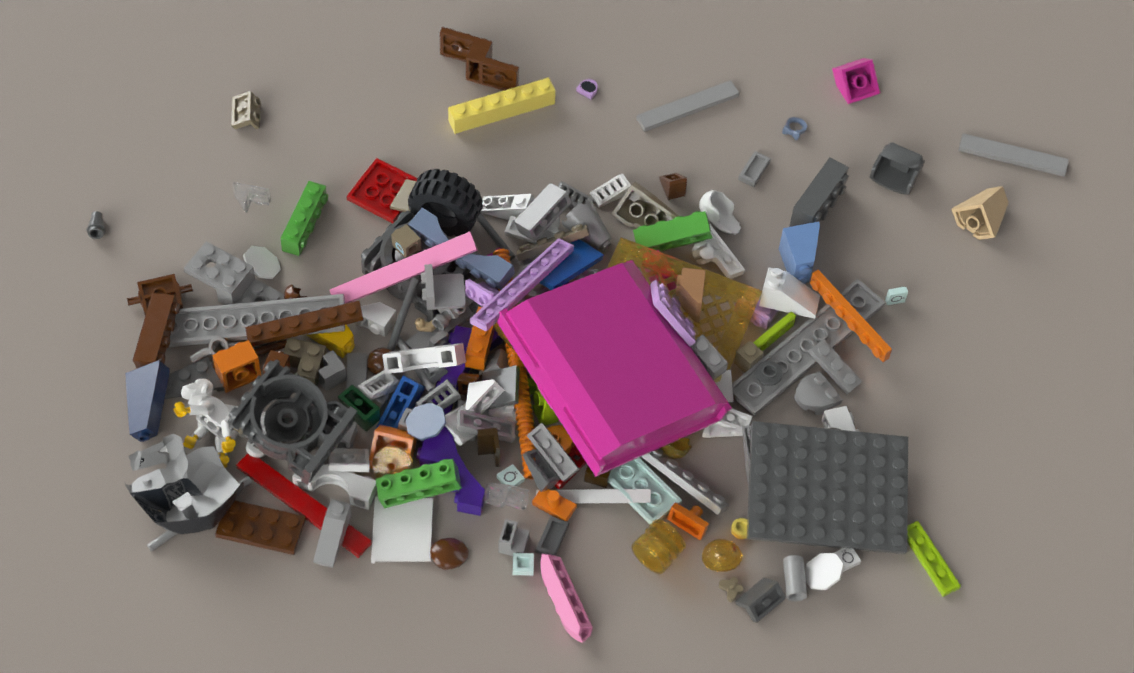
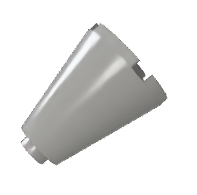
[562,199,612,251]

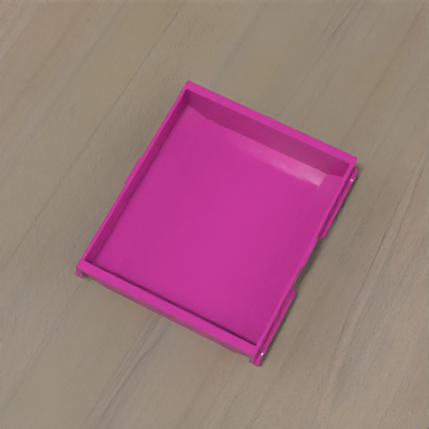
[497,260,732,476]

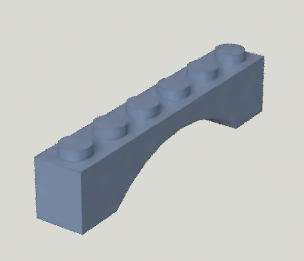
[408,208,515,290]

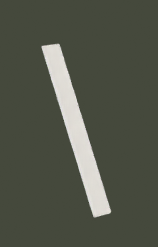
[536,489,651,503]

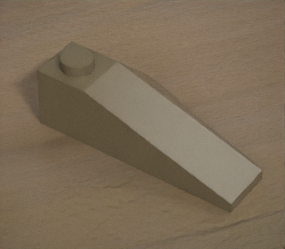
[611,182,679,228]

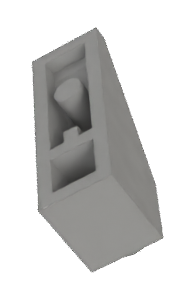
[313,499,352,568]

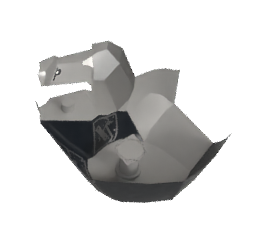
[124,434,244,534]

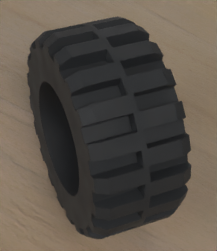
[408,169,483,236]

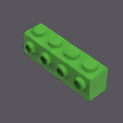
[280,181,329,256]
[633,211,713,257]
[376,459,461,508]

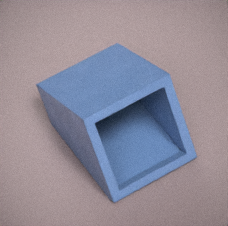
[779,222,820,284]

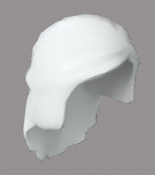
[699,190,741,235]

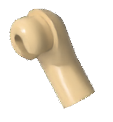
[415,318,436,332]

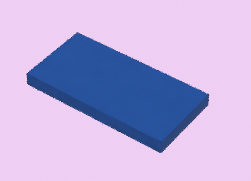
[539,239,604,290]

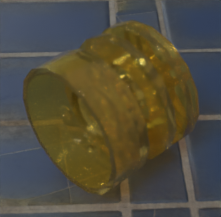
[631,519,686,574]

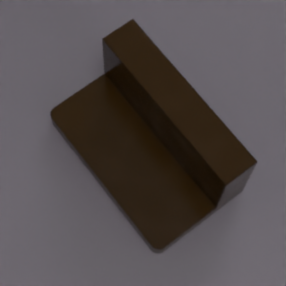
[477,428,500,467]

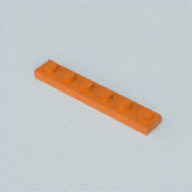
[810,270,892,362]

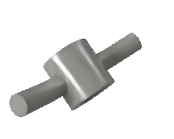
[190,337,239,363]

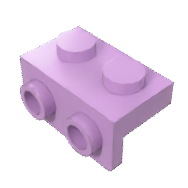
[465,279,500,306]

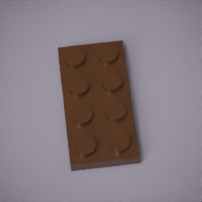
[215,500,306,555]

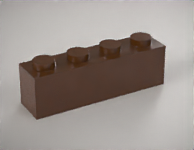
[132,293,180,368]

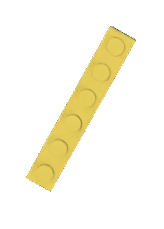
[448,78,556,134]

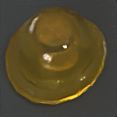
[702,539,742,572]

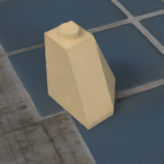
[951,186,1009,240]

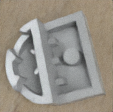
[794,372,843,415]

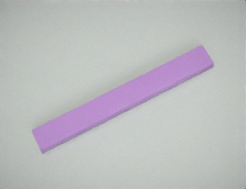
[470,238,574,331]

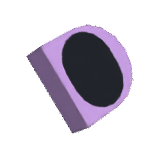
[576,79,598,99]

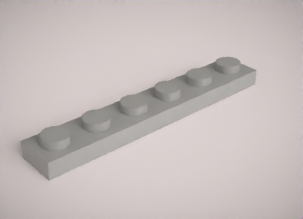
[641,449,730,515]

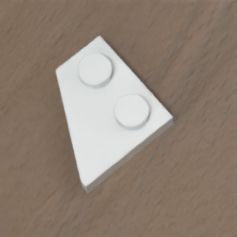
[702,409,752,438]

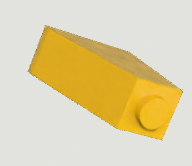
[306,325,355,358]

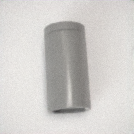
[783,555,807,601]

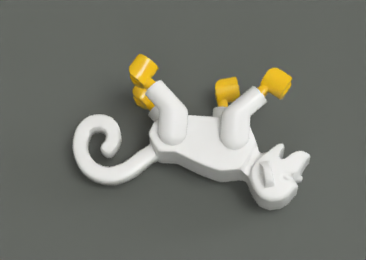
[173,379,266,468]

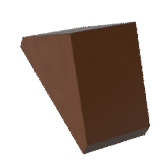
[659,173,687,200]

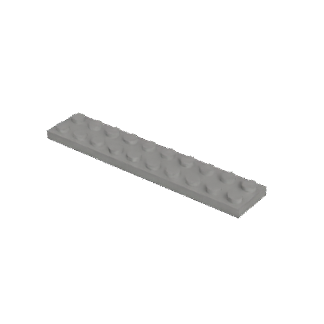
[732,279,885,417]
[169,294,345,347]

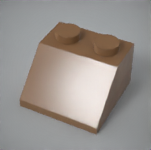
[676,268,706,323]

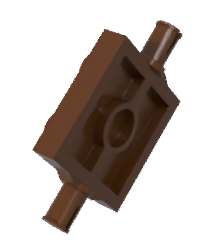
[127,274,193,316]

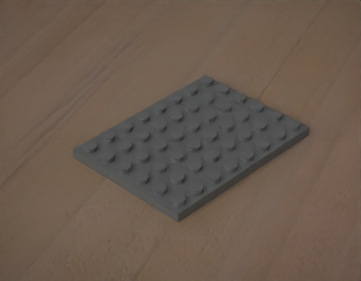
[747,421,908,554]

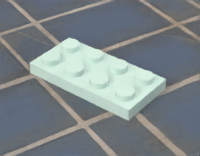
[608,458,682,527]

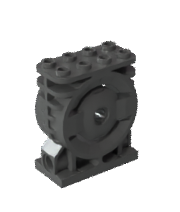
[361,211,480,322]
[227,359,357,485]

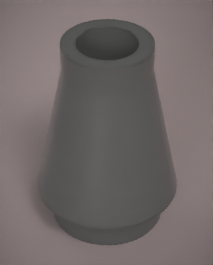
[86,211,106,239]

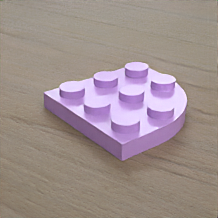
[650,280,696,347]

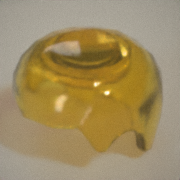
[661,437,692,459]

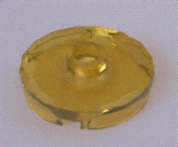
[373,445,413,478]

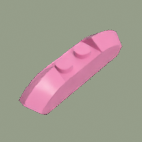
[541,553,593,643]

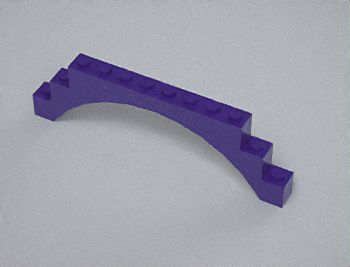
[416,304,519,516]

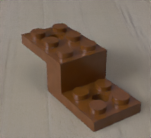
[440,27,519,91]

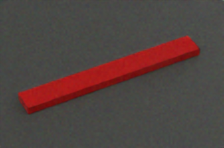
[236,453,372,558]

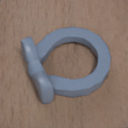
[782,117,807,140]

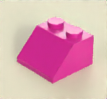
[832,58,880,104]

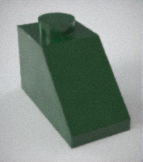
[338,384,380,432]

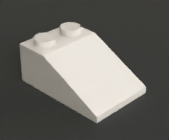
[759,267,820,319]

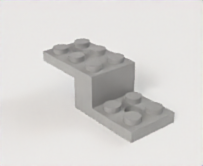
[184,241,284,305]

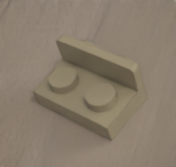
[231,91,261,130]

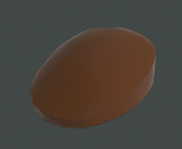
[430,538,469,570]

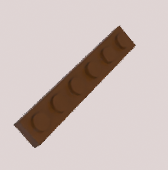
[245,301,364,347]

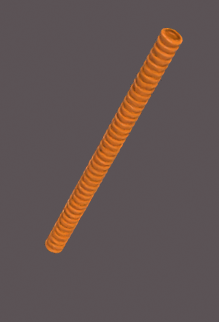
[493,249,536,480]

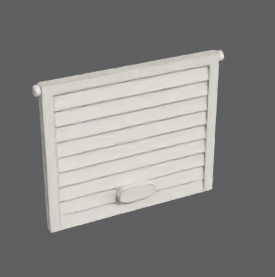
[371,496,433,564]

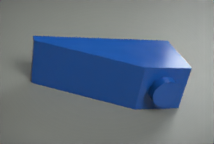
[376,376,425,429]

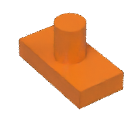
[532,489,577,522]
[667,502,709,541]

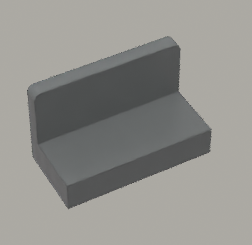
[735,578,786,622]

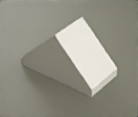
[466,379,505,414]

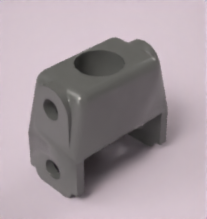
[869,142,925,195]

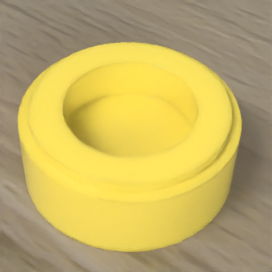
[731,518,747,539]

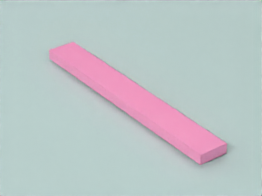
[330,232,478,304]

